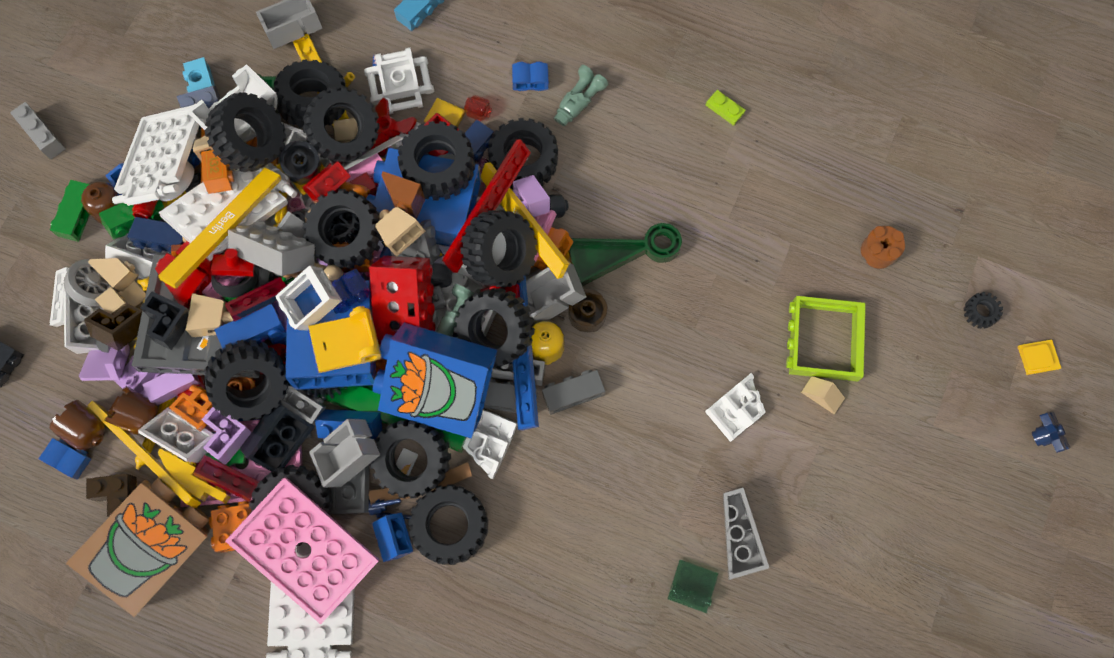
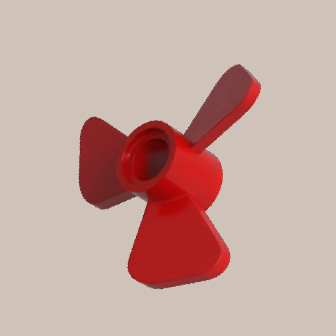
[370,98,417,156]

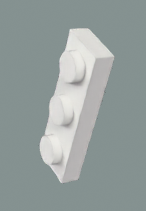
[50,267,69,327]

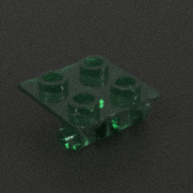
[667,560,719,613]

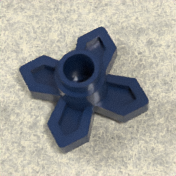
[1032,412,1071,453]

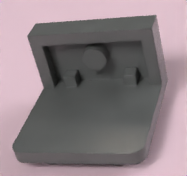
[390,220,440,265]

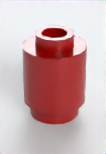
[132,200,158,219]

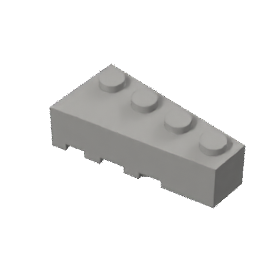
[723,488,769,580]

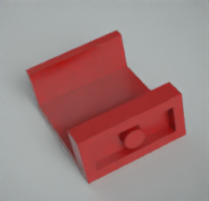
[302,161,351,203]

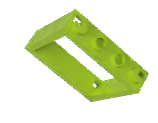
[786,296,865,382]

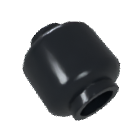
[548,194,569,218]

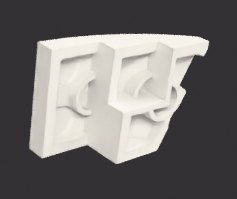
[705,373,766,442]
[463,409,518,479]

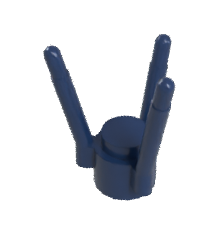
[369,498,412,519]

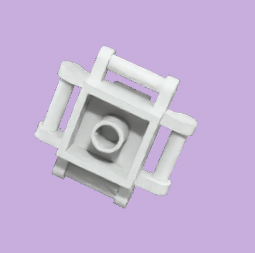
[364,48,434,114]

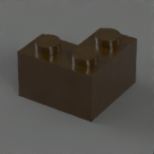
[84,304,142,351]
[86,474,137,517]

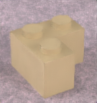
[95,281,146,315]

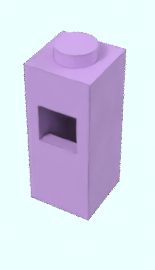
[142,373,200,405]

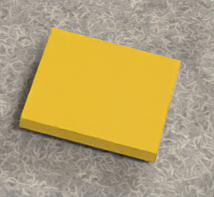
[424,98,466,127]
[1018,340,1061,375]

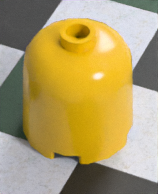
[531,321,564,365]

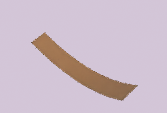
[369,462,472,505]

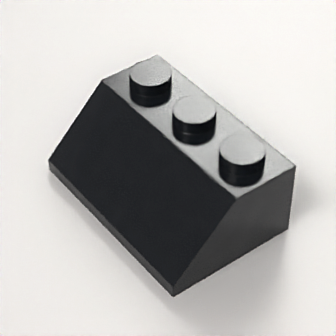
[239,403,315,472]

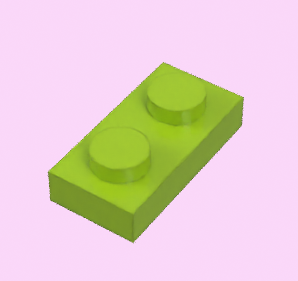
[706,90,746,126]

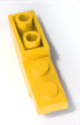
[158,449,231,504]

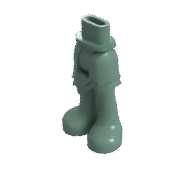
[554,65,608,126]
[436,284,475,337]

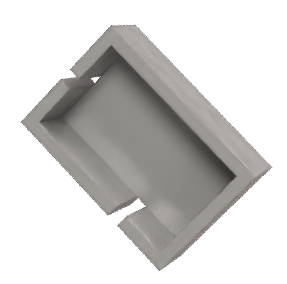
[256,0,323,49]
[526,263,586,324]
[310,419,380,487]

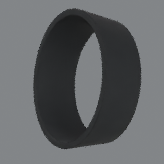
[211,271,257,298]

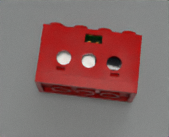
[369,256,436,344]

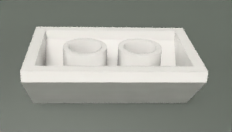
[64,290,104,354]
[138,407,214,463]

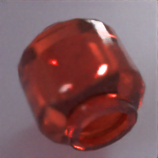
[464,95,492,121]

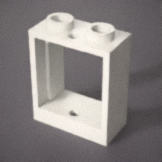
[275,266,342,331]

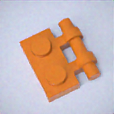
[169,384,212,432]

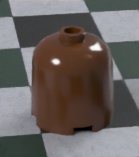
[81,181,120,224]
[104,386,158,435]
[49,400,106,450]

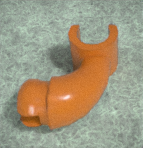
[339,181,370,198]

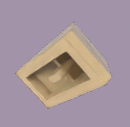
[801,376,845,414]

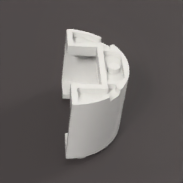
[187,64,277,143]

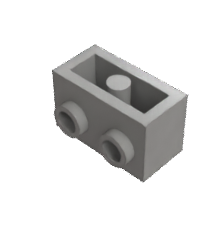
[280,385,327,424]

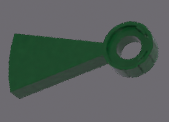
[570,223,682,287]

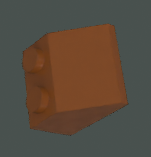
[381,171,425,220]

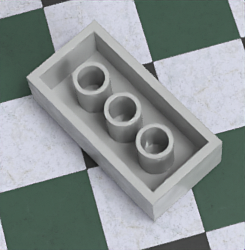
[228,221,315,276]

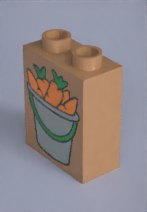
[66,478,210,617]

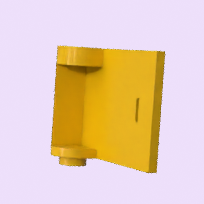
[308,306,381,373]

